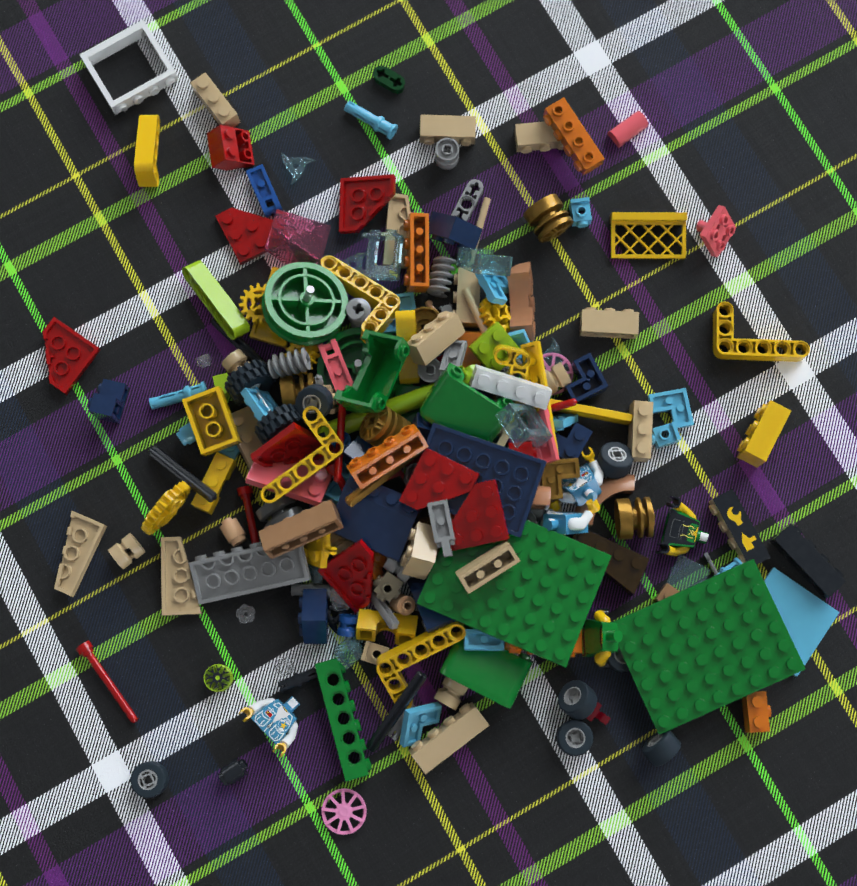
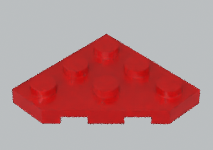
[339,174,396,234]
[215,208,290,265]
[43,317,101,395]
[250,422,333,467]
[399,448,480,510]
[451,479,509,551]
[317,539,374,613]

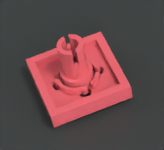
[696,205,736,258]

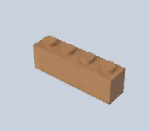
[258,500,344,559]

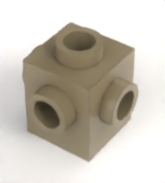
[372,570,403,602]

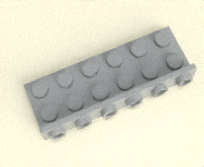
[189,542,311,605]

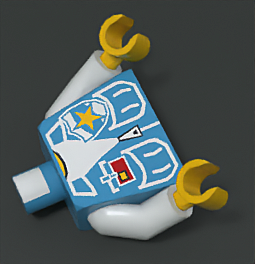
[559,447,604,506]
[541,499,600,535]
[238,696,300,758]

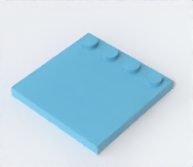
[764,567,840,677]

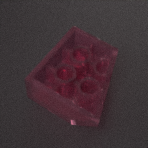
[264,209,331,265]

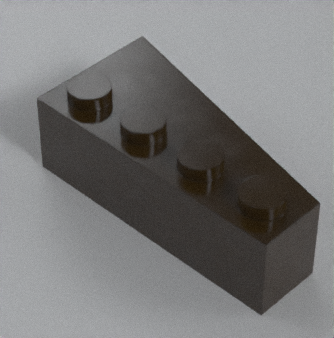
[571,531,650,596]

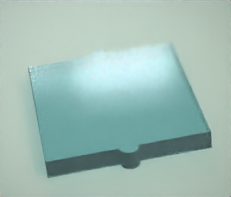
[666,555,711,591]

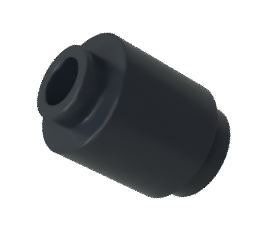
[218,758,249,786]

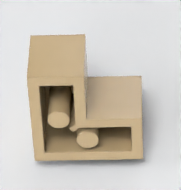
[400,522,437,580]

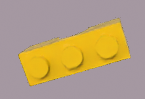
[191,452,237,515]
[356,609,418,645]

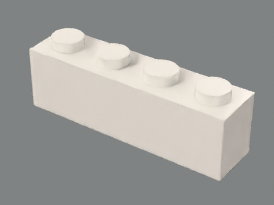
[469,364,552,410]

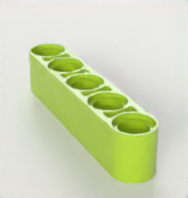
[182,260,250,340]

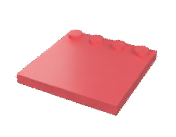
[245,444,336,506]

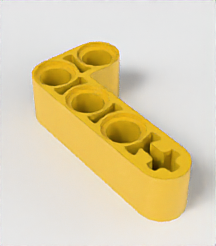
[134,115,160,187]
[395,310,420,384]
[493,345,531,425]

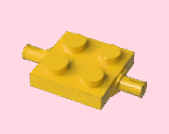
[303,533,337,568]

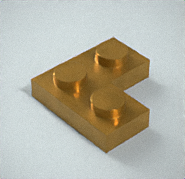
[541,458,580,500]

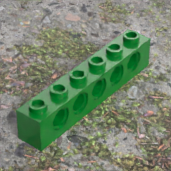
[315,658,372,781]

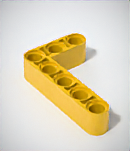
[321,255,400,343]
[713,301,810,362]
[260,406,344,503]
[376,621,466,711]

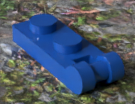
[246,164,283,218]

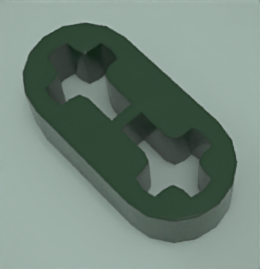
[373,66,405,94]

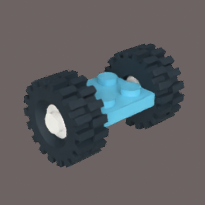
[225,359,306,445]

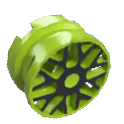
[204,664,233,692]

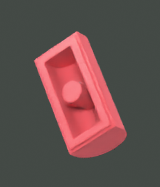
[607,111,648,148]

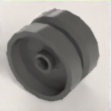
[256,496,303,528]

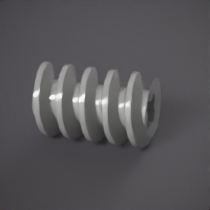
[427,256,457,298]
[346,298,371,328]
[267,347,311,379]

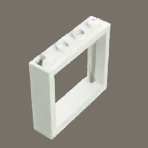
[80,19,179,115]

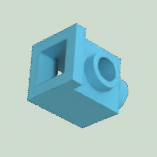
[569,197,592,228]
[652,421,681,449]

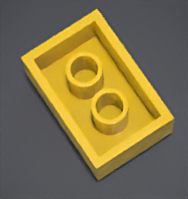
[182,386,242,456]
[737,400,791,468]

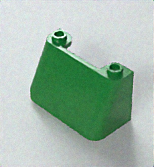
[334,329,410,413]
[420,362,517,443]
[440,626,533,708]

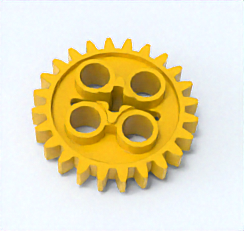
[141,481,191,535]

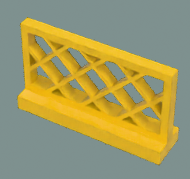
[610,212,687,259]

